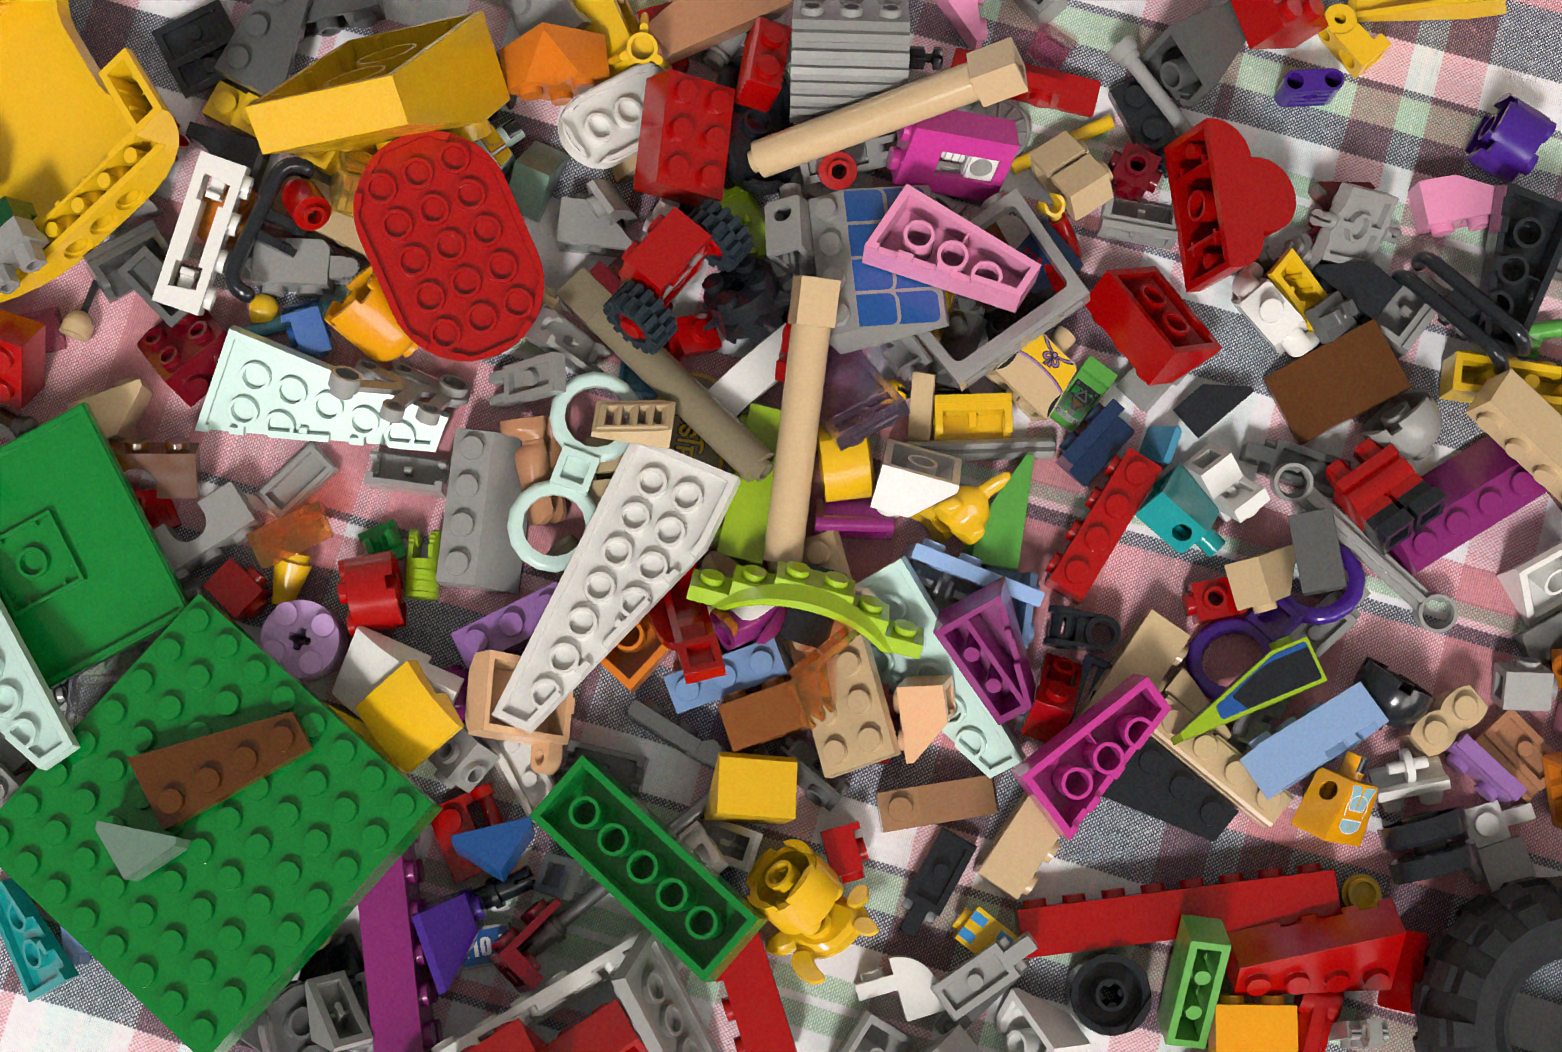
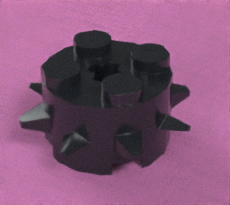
[702,253,793,344]

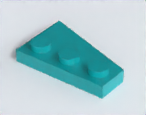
[0,878,79,1002]

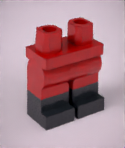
[1325,437,1447,555]

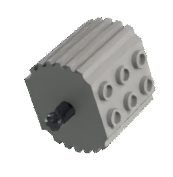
[790,0,943,123]

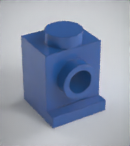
[280,298,334,359]

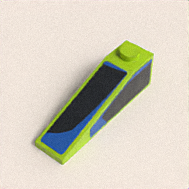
[1170,635,1328,746]

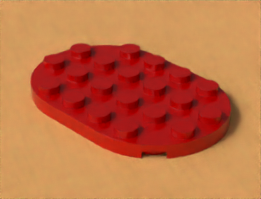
[353,131,544,362]

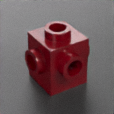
[1107,142,1163,202]

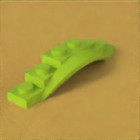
[686,561,924,659]

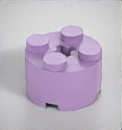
[260,600,348,682]

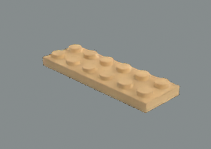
[766,531,901,779]

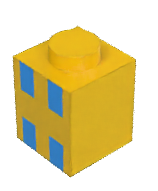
[951,905,1017,955]

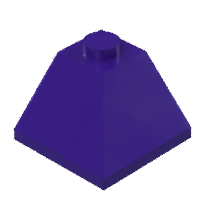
[411,887,487,994]

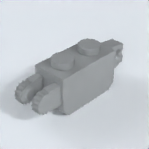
[230,237,363,299]

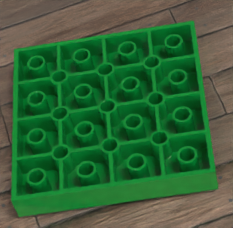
[0,593,443,1052]

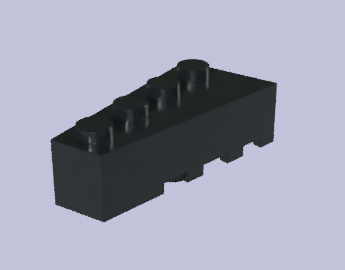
[1471,182,1562,356]

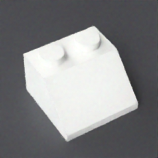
[870,438,962,518]

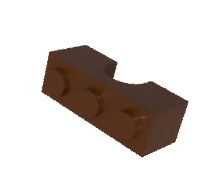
[106,437,201,498]

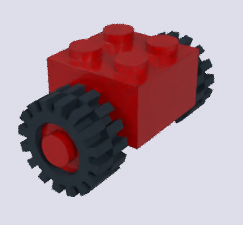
[603,199,754,355]

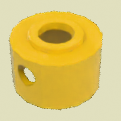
[817,421,874,503]

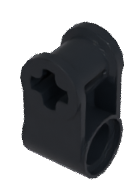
[1042,605,1121,653]

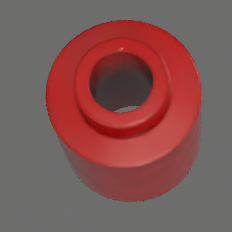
[815,150,857,190]
[281,178,331,231]

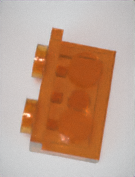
[246,501,334,569]

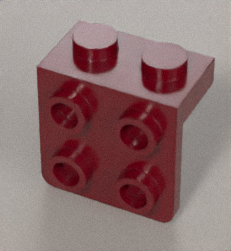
[137,309,227,407]

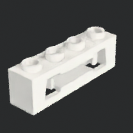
[152,151,254,316]

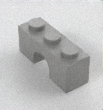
[153,481,264,585]

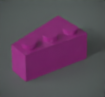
[933,576,1036,725]

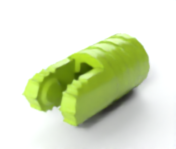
[403,529,442,601]

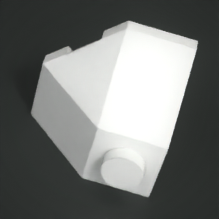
[996,988,1091,1052]

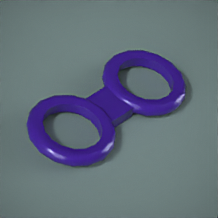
[1185,543,1366,700]

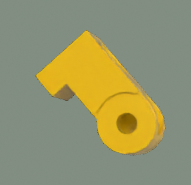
[1318,3,1391,79]

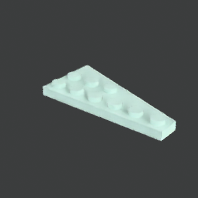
[195,325,451,452]
[855,555,1026,778]
[0,598,81,771]

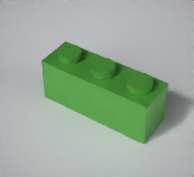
[1157,914,1232,1049]

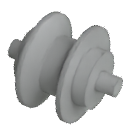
[1280,234,1321,272]

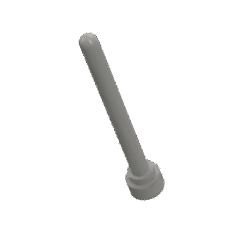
[1106,34,1193,136]

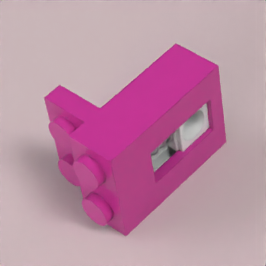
[886,110,1020,201]

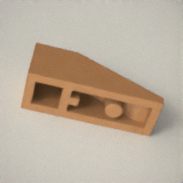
[875,775,998,833]

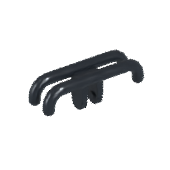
[224,156,315,303]
[1391,251,1532,375]

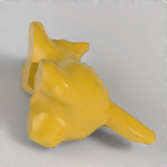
[911,471,1011,545]

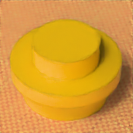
[1340,874,1381,910]

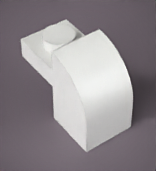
[1182,442,1271,523]
[854,955,946,1022]

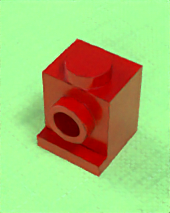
[1182,577,1247,625]
[820,821,869,884]

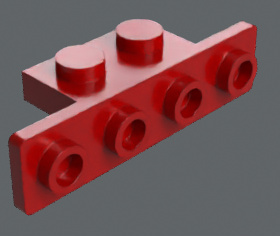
[951,48,1101,118]

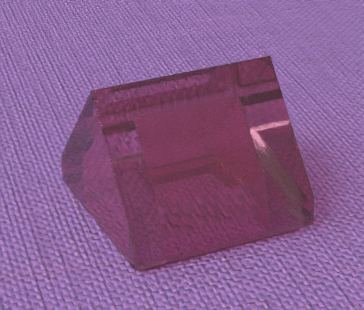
[1026,23,1078,71]

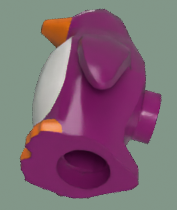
[710,605,788,652]

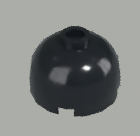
[1353,656,1436,730]

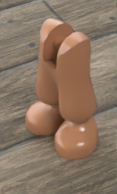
[499,416,567,526]

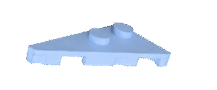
[902,538,1045,608]

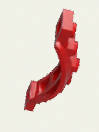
[647,563,726,684]

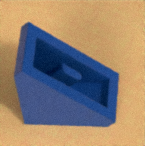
[451,817,535,882]

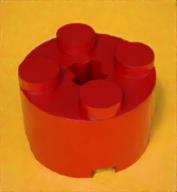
[337,550,408,636]

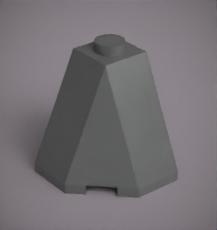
[1140,1,1246,107]

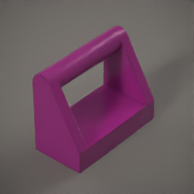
[815,498,895,540]

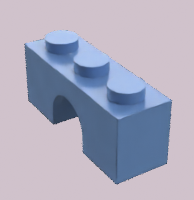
[663,633,793,714]

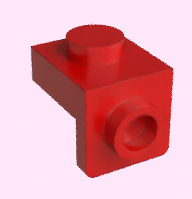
[663,312,723,362]

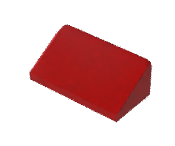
[1377,930,1429,1014]

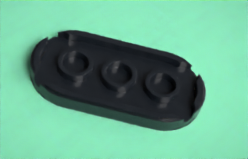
[715,56,797,195]

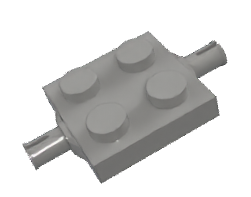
[1309,181,1402,263]

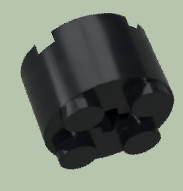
[1064,951,1152,1036]

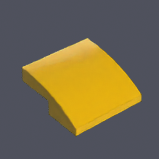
[355,660,464,772]

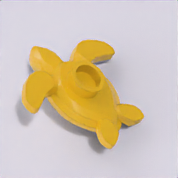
[765,884,879,985]

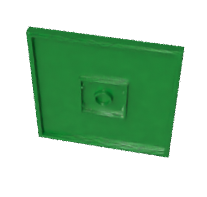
[0,402,190,690]

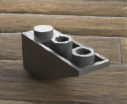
[299,0,386,43]

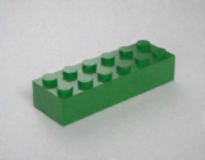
[529,755,768,982]

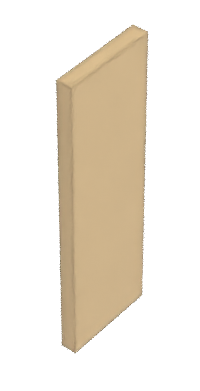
[907,371,936,441]

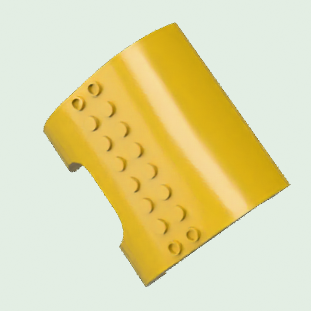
[0,0,179,303]

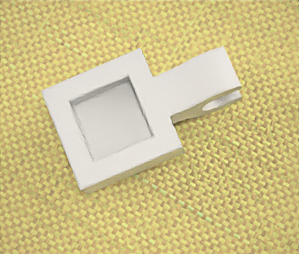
[1464,800,1536,848]

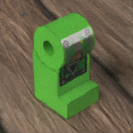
[1050,355,1118,433]

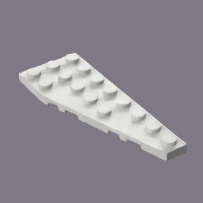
[492,443,741,734]
[431,928,663,1052]

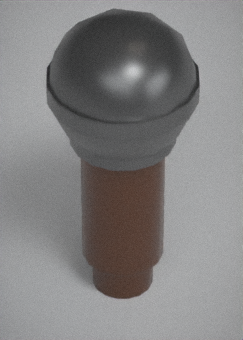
[0,406,39,438]

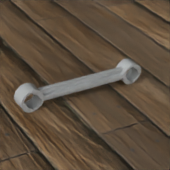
[1270,462,1458,633]

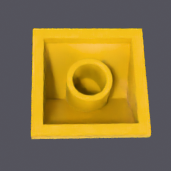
[704,752,798,826]

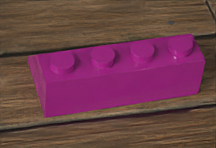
[1388,435,1548,575]

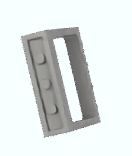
[916,188,1090,391]

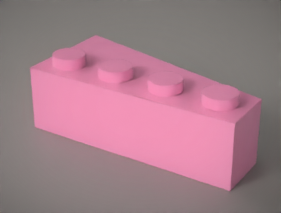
[862,184,1041,313]

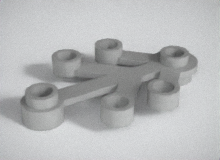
[328,359,471,426]

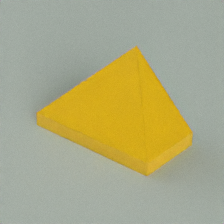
[1267,248,1327,331]

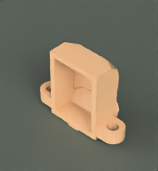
[465,650,575,775]

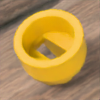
[249,293,279,324]

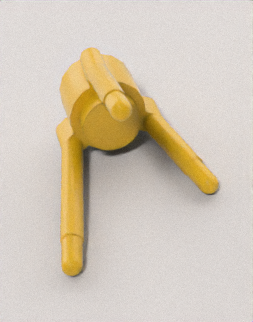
[608,12,672,70]

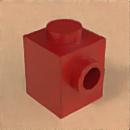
[202,558,272,622]

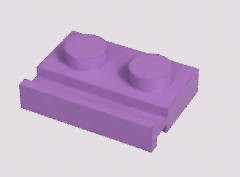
[1442,734,1528,803]

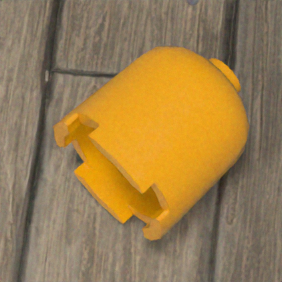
[324,265,419,362]

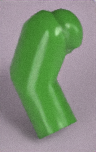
[1518,318,1562,360]

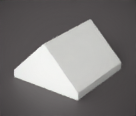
[1497,540,1562,628]

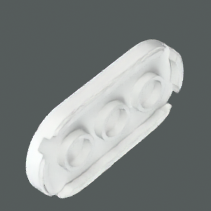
[558,62,665,169]

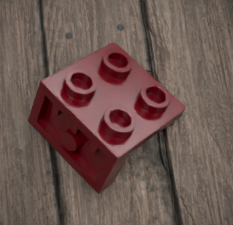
[488,897,563,994]

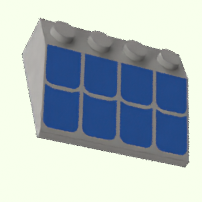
[808,185,949,354]

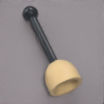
[59,279,99,342]

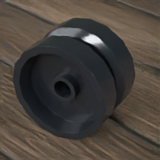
[1377,806,1482,885]

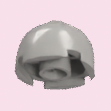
[1361,388,1443,461]

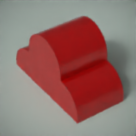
[1164,118,1296,292]

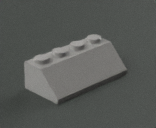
[436,428,528,595]

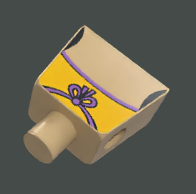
[985,326,1077,421]

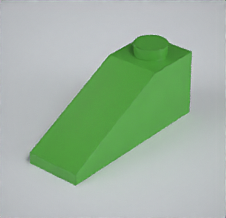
[963,454,1034,572]

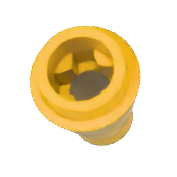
[271,548,312,605]

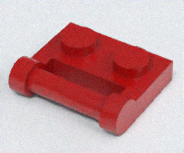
[431,782,504,884]

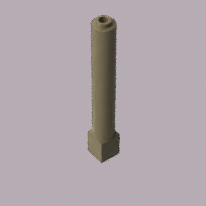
[556,267,774,482]

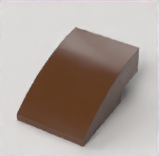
[1263,319,1412,445]

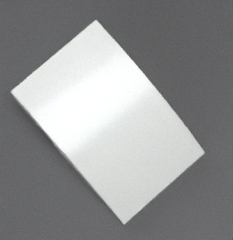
[331,626,464,718]

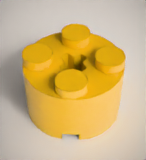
[746,839,844,936]

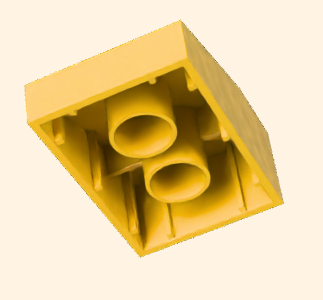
[245,10,511,154]

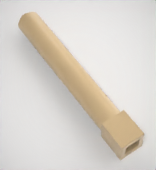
[747,37,1028,178]
[763,275,841,569]

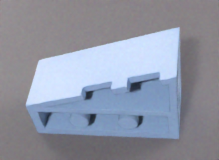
[1240,682,1389,800]

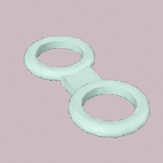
[507,371,642,573]

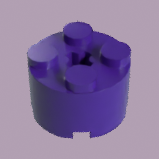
[1465,93,1557,183]

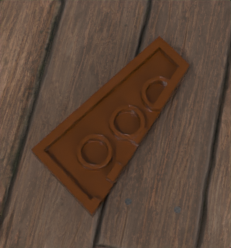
[127,711,315,832]

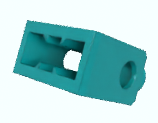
[1135,463,1226,557]

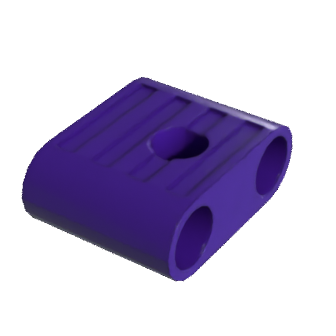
[1274,68,1345,107]

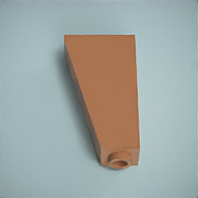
[648,0,793,64]

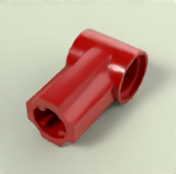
[1293,992,1344,1052]

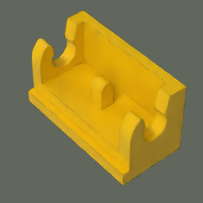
[932,393,1013,441]

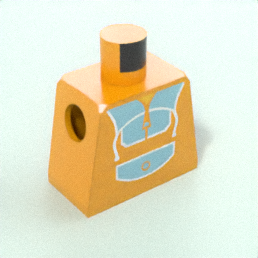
[1291,750,1378,847]

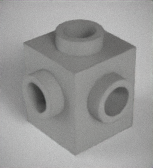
[427,726,500,793]

